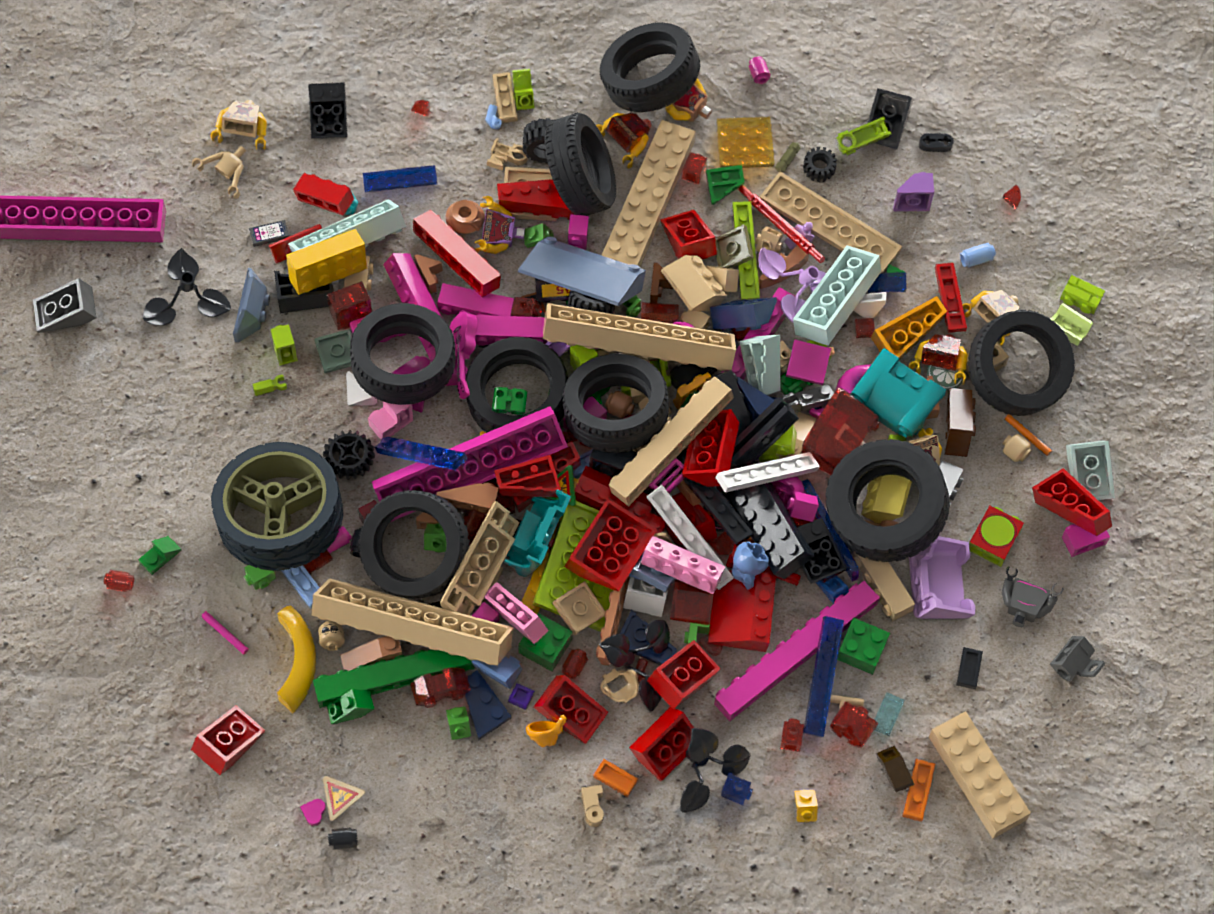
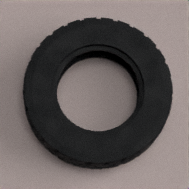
[826,439,950,562]

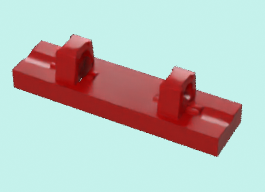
[934,262,967,333]

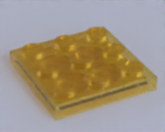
[716,117,775,168]

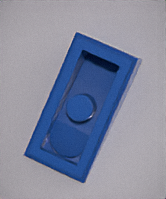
[816,574,849,604]

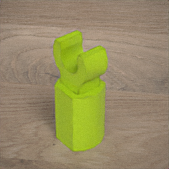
[252,374,287,396]

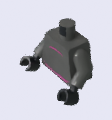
[1002,566,1064,628]

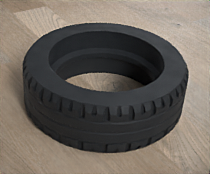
[600,22,701,112]
[545,112,616,216]
[350,303,455,405]
[968,310,1075,416]
[465,337,568,433]
[562,354,669,453]
[359,490,470,599]

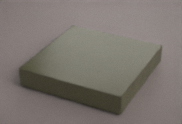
[716,224,754,269]

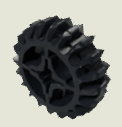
[323,429,375,480]

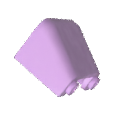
[909,536,975,619]

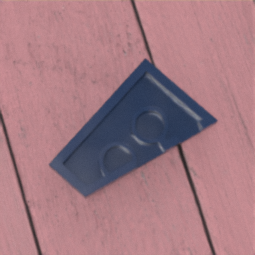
[619,609,677,665]

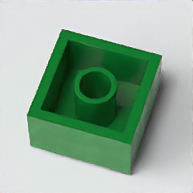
[518,613,573,672]
[836,617,890,675]

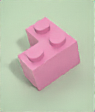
[368,402,413,442]

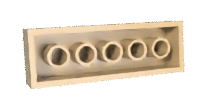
[929,711,1031,839]

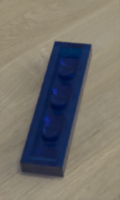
[362,165,437,192]

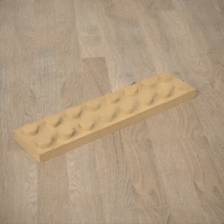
[760,172,902,276]

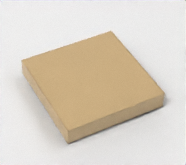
[552,581,605,636]

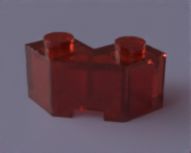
[410,668,471,708]

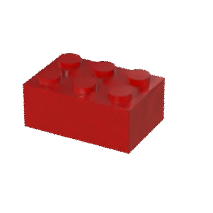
[647,640,721,710]

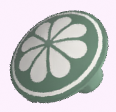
[927,359,965,390]

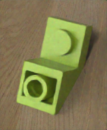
[512,69,535,110]

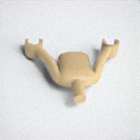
[192,146,246,199]

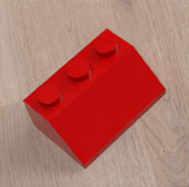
[629,707,694,781]

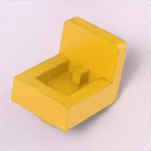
[794,790,818,822]

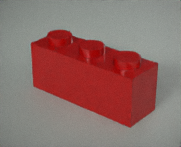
[293,173,354,216]

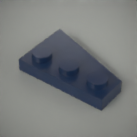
[461,670,511,741]

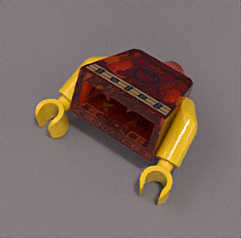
[596,113,651,168]
[909,334,968,385]

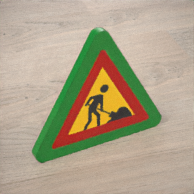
[547,465,576,506]

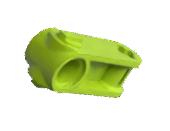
[836,117,891,156]

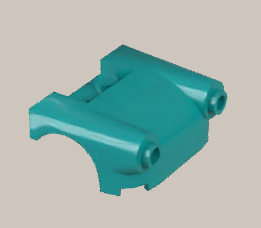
[850,348,946,437]
[503,490,571,577]

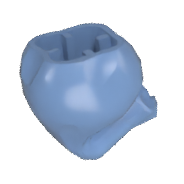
[732,542,769,589]

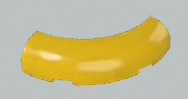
[277,605,316,713]

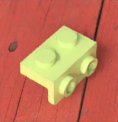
[1051,303,1093,346]

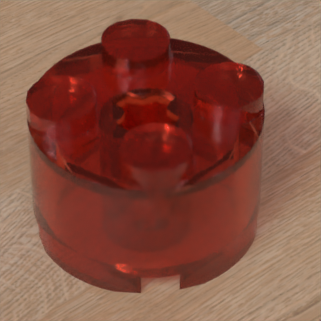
[830,702,878,748]

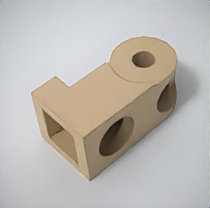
[581,785,604,827]

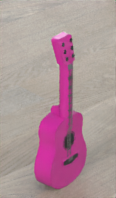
[450,312,477,399]

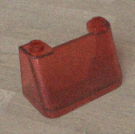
[802,387,881,475]

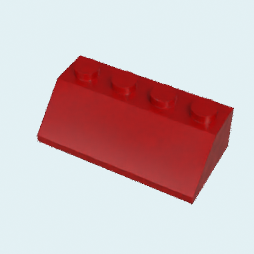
[682,409,739,487]
[575,466,653,522]

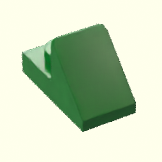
[138,536,182,575]

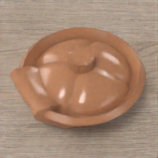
[446,200,485,234]

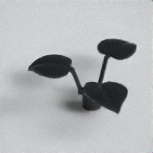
[143,248,231,326]
[599,620,670,712]
[680,728,750,813]

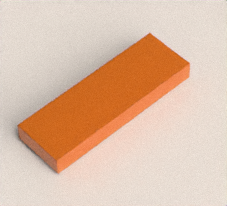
[902,759,936,822]

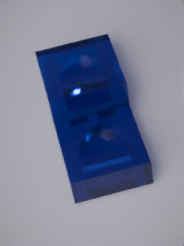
[868,272,906,294]

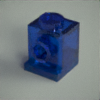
[721,772,754,805]

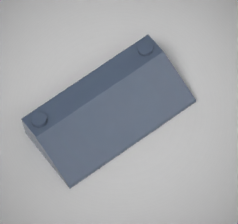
[518,237,646,306]

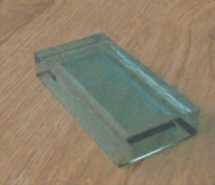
[871,692,905,736]

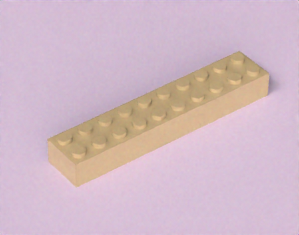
[602,120,696,267]
[543,303,736,371]
[311,578,514,666]

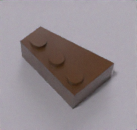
[944,388,976,457]

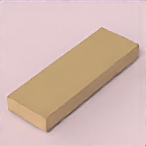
[492,73,517,123]

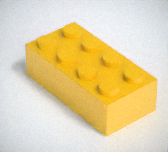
[286,229,367,295]

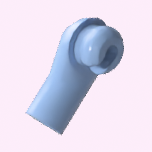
[485,104,502,129]

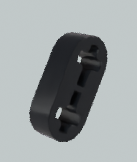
[919,133,954,152]

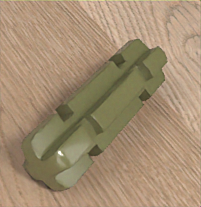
[775,142,801,173]

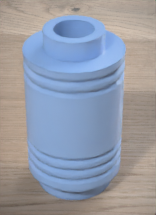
[960,243,996,268]

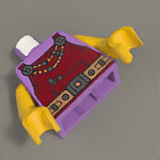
[475,196,525,254]

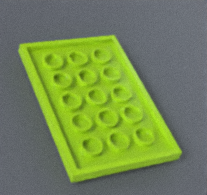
[533,501,613,632]

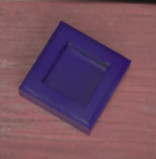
[508,683,535,710]

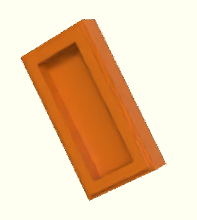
[593,759,638,797]

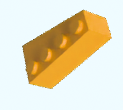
[871,296,947,360]

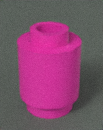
[748,56,771,84]

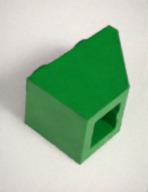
[327,689,374,724]

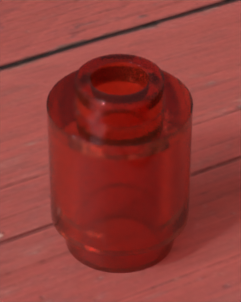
[104,570,134,592]
[561,648,589,679]

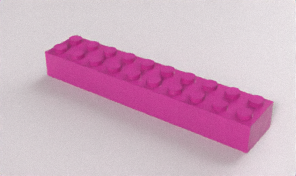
[0,195,166,243]
[371,406,568,522]

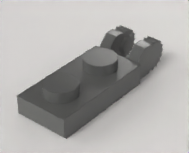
[782,384,837,412]

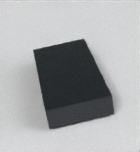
[956,647,983,690]

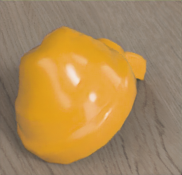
[526,715,566,747]

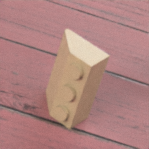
[661,255,727,311]

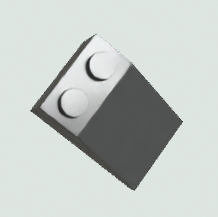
[33,278,97,333]

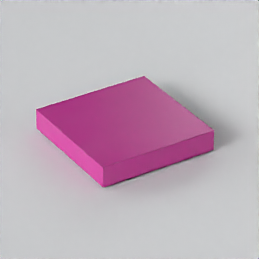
[786,339,831,385]

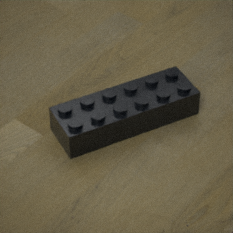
[726,461,815,579]

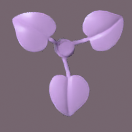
[758,247,826,323]

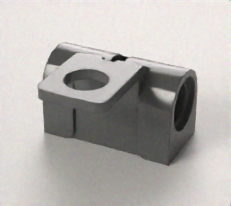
[1050,636,1105,681]

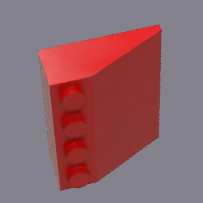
[564,498,657,592]
[708,570,776,652]

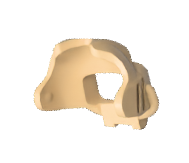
[600,668,639,703]

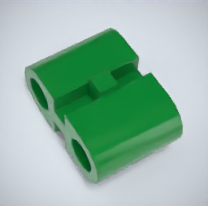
[492,387,528,415]

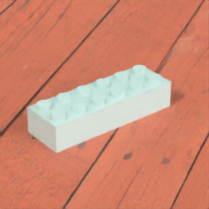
[288,199,407,252]
[793,246,881,345]

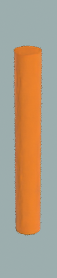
[1004,414,1052,456]

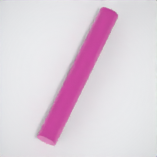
[201,611,249,655]

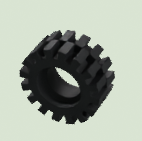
[803,147,837,182]

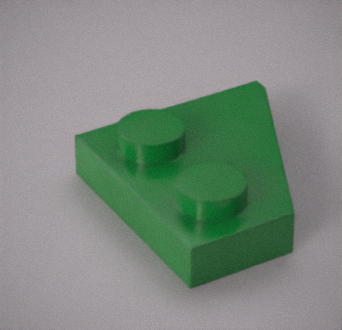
[705,165,745,205]

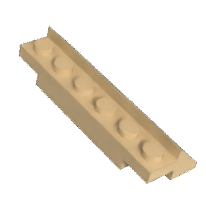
[440,501,520,616]

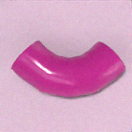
[835,364,871,401]

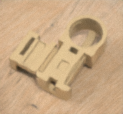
[487,138,528,171]

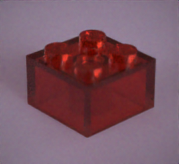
[327,281,372,330]

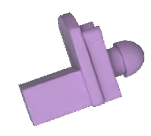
[784,222,815,250]

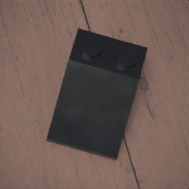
[867,88,913,150]

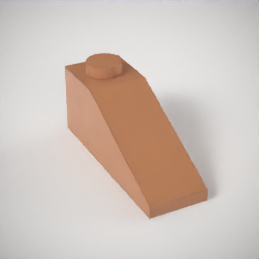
[436,483,498,514]
[340,636,402,671]

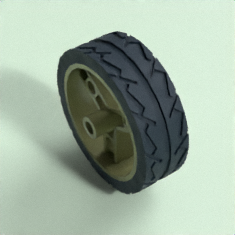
[211,442,344,571]

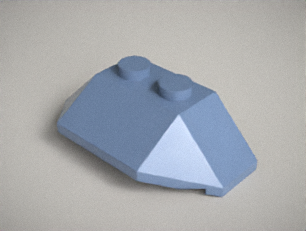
[233,268,270,343]

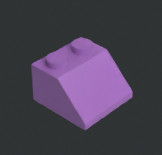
[893,172,934,211]

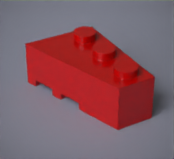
[494,455,561,497]

